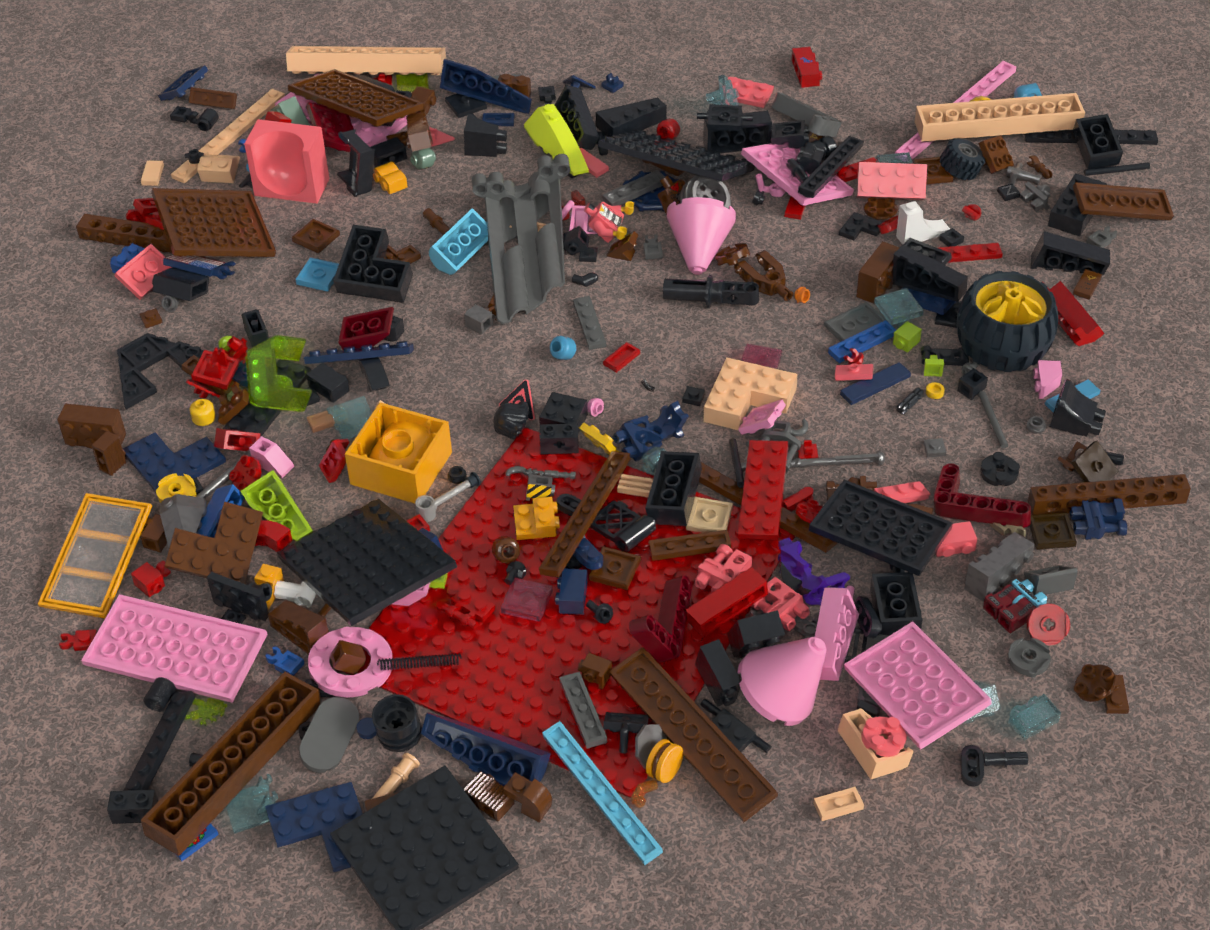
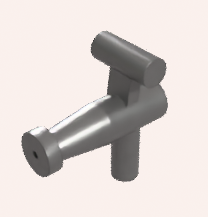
[1006,162,1041,185]

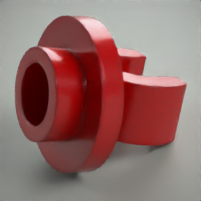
[843,348,864,365]

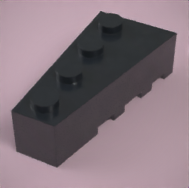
[595,97,667,137]
[1031,231,1110,275]

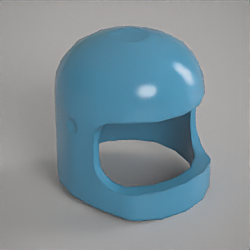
[1014,83,1042,98]

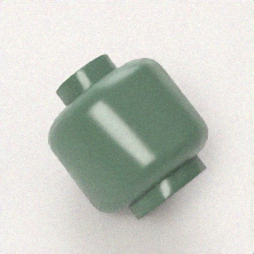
[410,148,436,170]

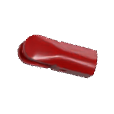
[782,487,814,512]

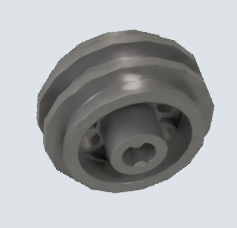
[680,175,731,209]

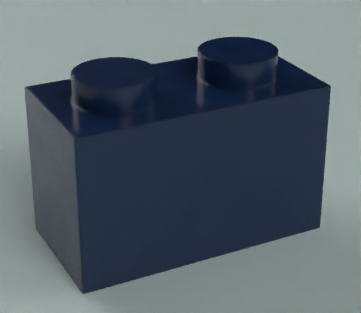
[555,569,588,614]

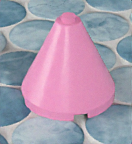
[667,197,736,275]
[738,637,827,726]

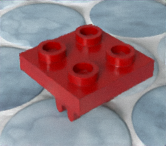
[192,347,239,390]

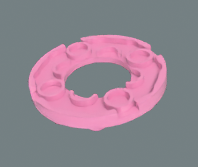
[308,627,393,698]

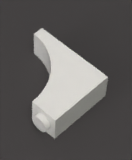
[896,201,950,245]

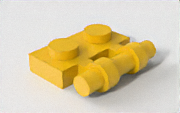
[579,423,620,455]

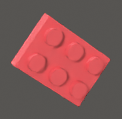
[719,77,774,108]
[114,244,172,300]

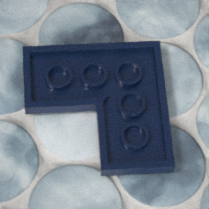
[123,432,226,492]
[265,782,363,872]

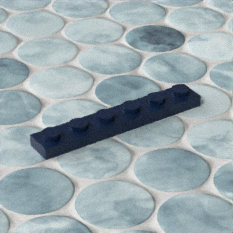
[304,341,414,364]

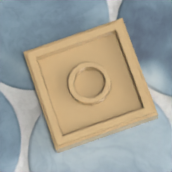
[686,497,733,533]

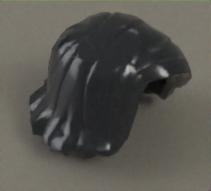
[493,401,529,440]

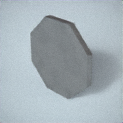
[635,724,667,769]

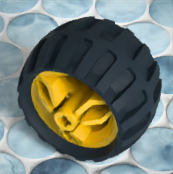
[957,271,1058,372]

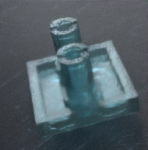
[706,74,740,106]
[874,288,924,329]

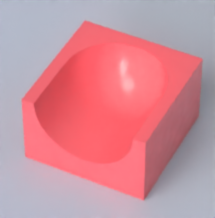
[244,119,330,204]

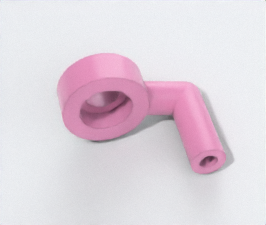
[755,174,786,197]

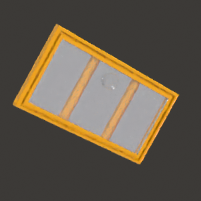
[38,493,152,619]

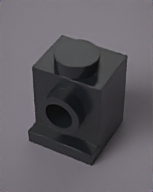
[957,368,988,400]

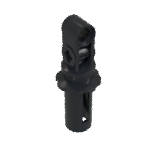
[663,275,759,308]

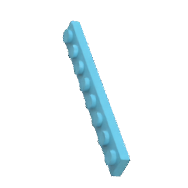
[542,721,663,865]

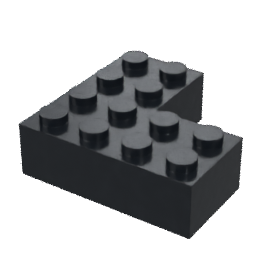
[333,224,413,303]

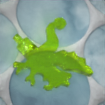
[185,693,228,726]

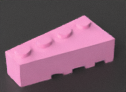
[815,588,859,681]

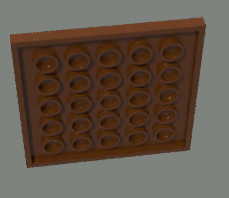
[151,188,276,257]

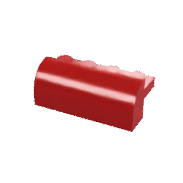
[1042,281,1105,346]

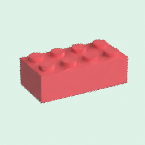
[857,162,927,200]

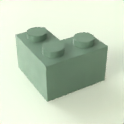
[271,96,310,125]

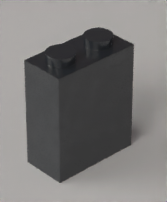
[152,267,209,301]
[695,639,741,707]

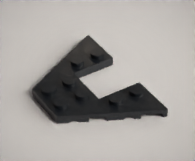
[117,333,204,410]

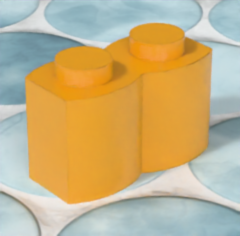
[373,162,408,194]

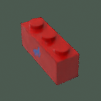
[791,47,822,88]

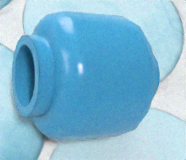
[550,336,576,360]

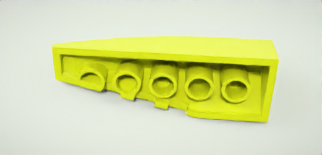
[524,104,589,176]

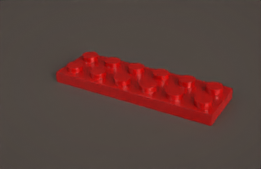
[738,440,788,540]

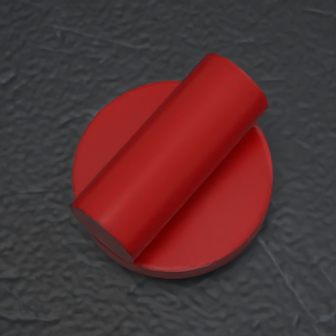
[962,204,981,221]

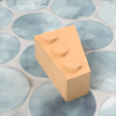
[838,709,914,779]

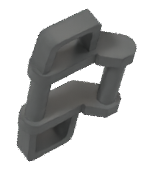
[745,421,802,473]

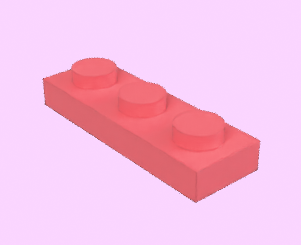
[873,481,930,503]

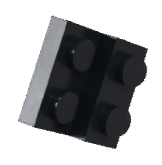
[771,120,809,149]

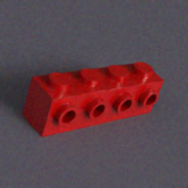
[686,567,769,637]

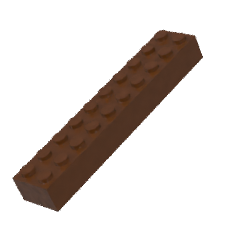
[141,672,321,856]

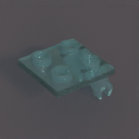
[327,396,372,439]
[226,774,278,834]

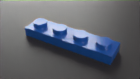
[828,320,896,363]

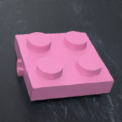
[738,399,786,435]

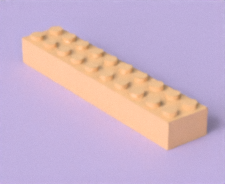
[286,46,446,75]
[915,93,1085,142]

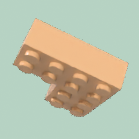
[704,358,797,430]

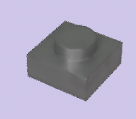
[923,438,947,458]

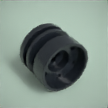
[372,694,422,752]

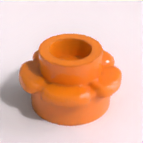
[794,287,810,303]

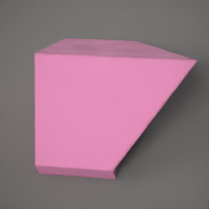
[569,205,597,234]

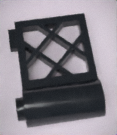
[590,500,656,553]

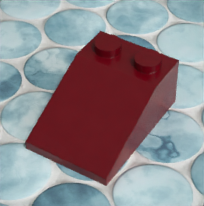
[338,307,394,350]

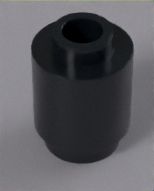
[197,108,219,131]

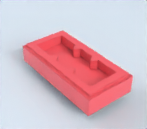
[835,363,873,381]

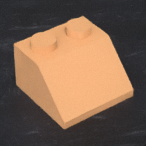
[197,154,240,183]

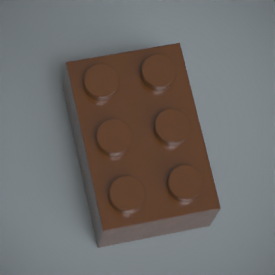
[856,241,899,304]
[57,403,126,449]

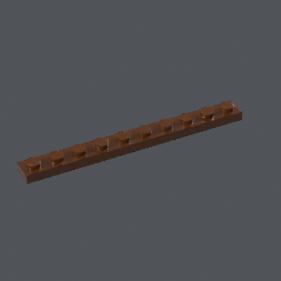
[539,451,631,577]
[699,462,838,553]

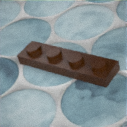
[649,530,731,561]

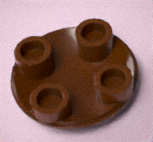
[864,197,898,219]
[1074,664,1116,702]

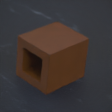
[330,640,366,674]

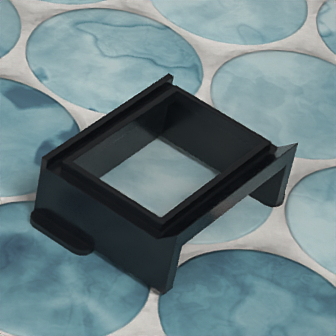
[337,129,375,197]

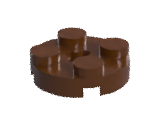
[715,243,750,266]

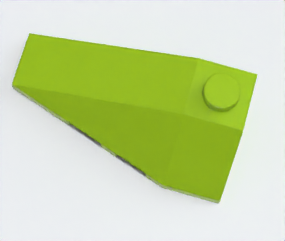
[241,470,314,542]

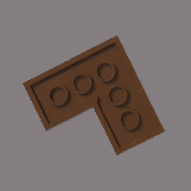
[164,502,263,584]

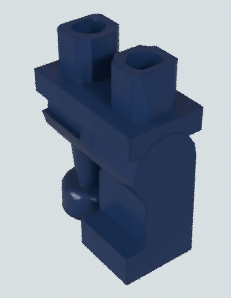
[1069,499,1127,540]

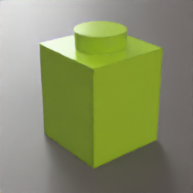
[893,321,922,353]

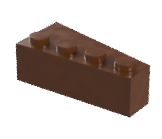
[406,112,433,152]

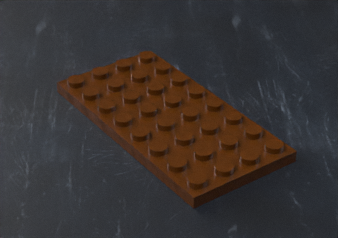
[288,69,423,127]

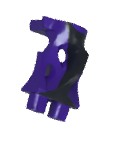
[778,538,850,606]

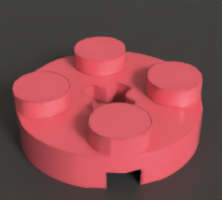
[861,717,907,757]

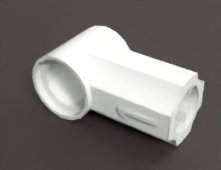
[274,581,316,608]

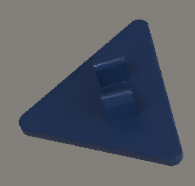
[563,75,596,89]

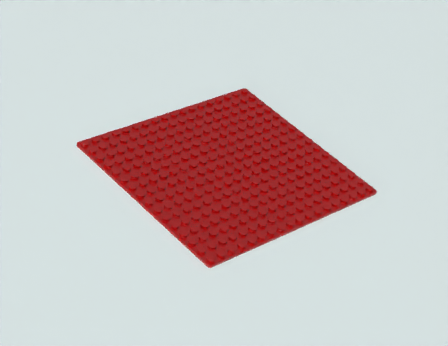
[343,428,795,798]

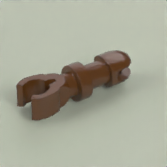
[1027,155,1053,179]

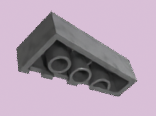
[964,532,1034,602]

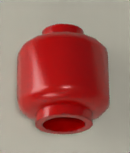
[656,118,680,139]

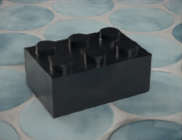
[1073,114,1123,169]
[870,572,923,636]
[727,610,785,659]

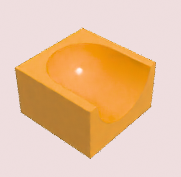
[345,402,452,504]

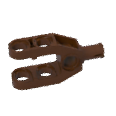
[734,250,793,301]

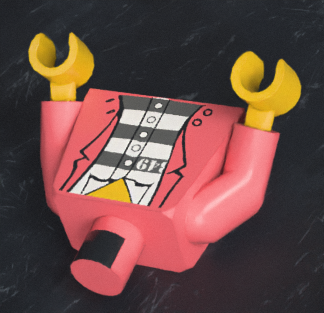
[584,201,634,243]

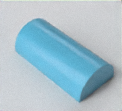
[429,208,488,275]

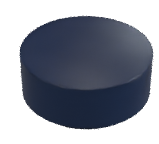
[357,718,377,739]

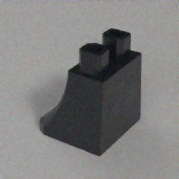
[464,113,507,157]
[1049,379,1106,437]

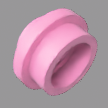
[587,398,604,417]

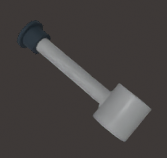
[415,472,481,522]

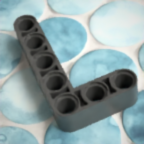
[771,92,842,137]

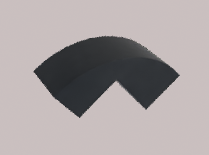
[358,357,390,392]

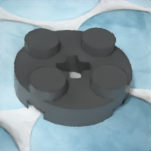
[1008,638,1051,678]

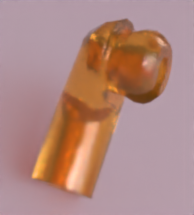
[631,779,658,808]

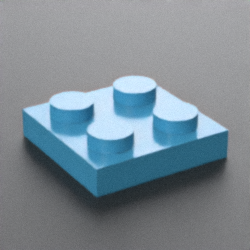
[296,258,339,291]

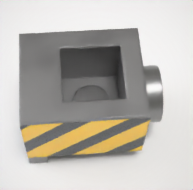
[526,474,555,501]

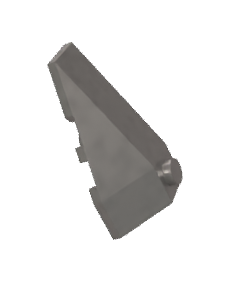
[160,494,207,547]

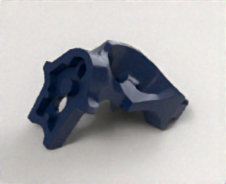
[612,401,689,462]

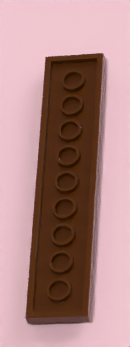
[609,647,778,823]

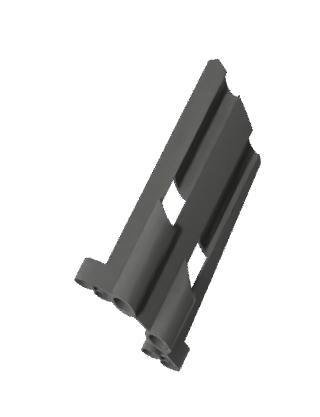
[472,154,570,325]

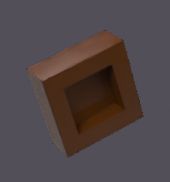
[139,308,163,328]

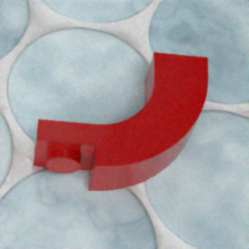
[255,520,293,552]

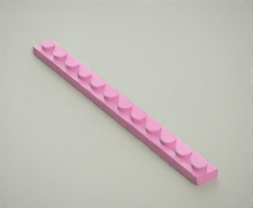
[895,61,1016,163]

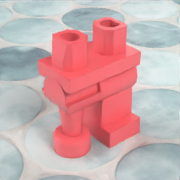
[695,544,752,593]
[750,577,810,631]

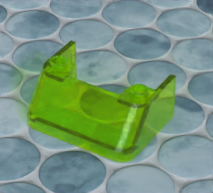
[246,335,312,412]

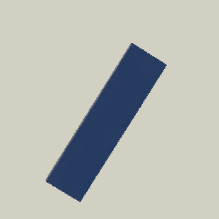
[840,362,911,405]

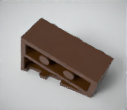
[268,600,329,655]

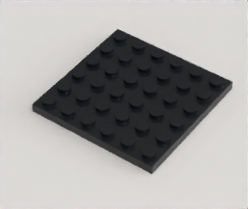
[330,765,519,930]

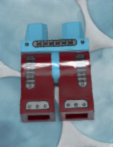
[983,579,1047,634]

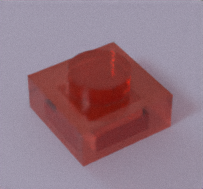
[571,190,586,206]

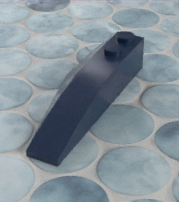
[440,59,532,114]
[421,713,551,786]

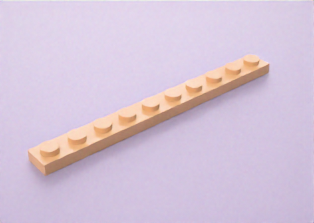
[171,89,285,183]

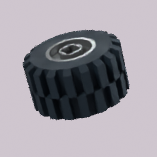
[940,138,986,180]

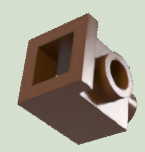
[578,653,612,689]

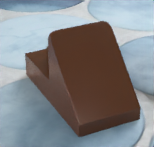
[606,231,639,261]

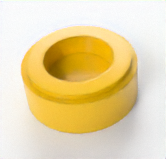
[925,382,945,399]

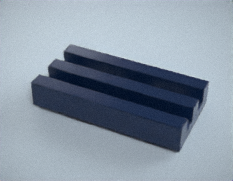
[482,113,515,126]

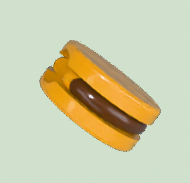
[646,739,683,783]

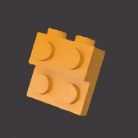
[513,497,560,540]

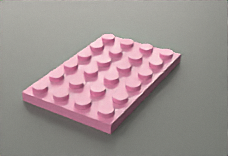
[741,142,854,205]
[844,621,992,750]

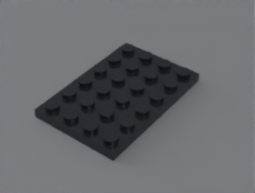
[808,479,953,576]

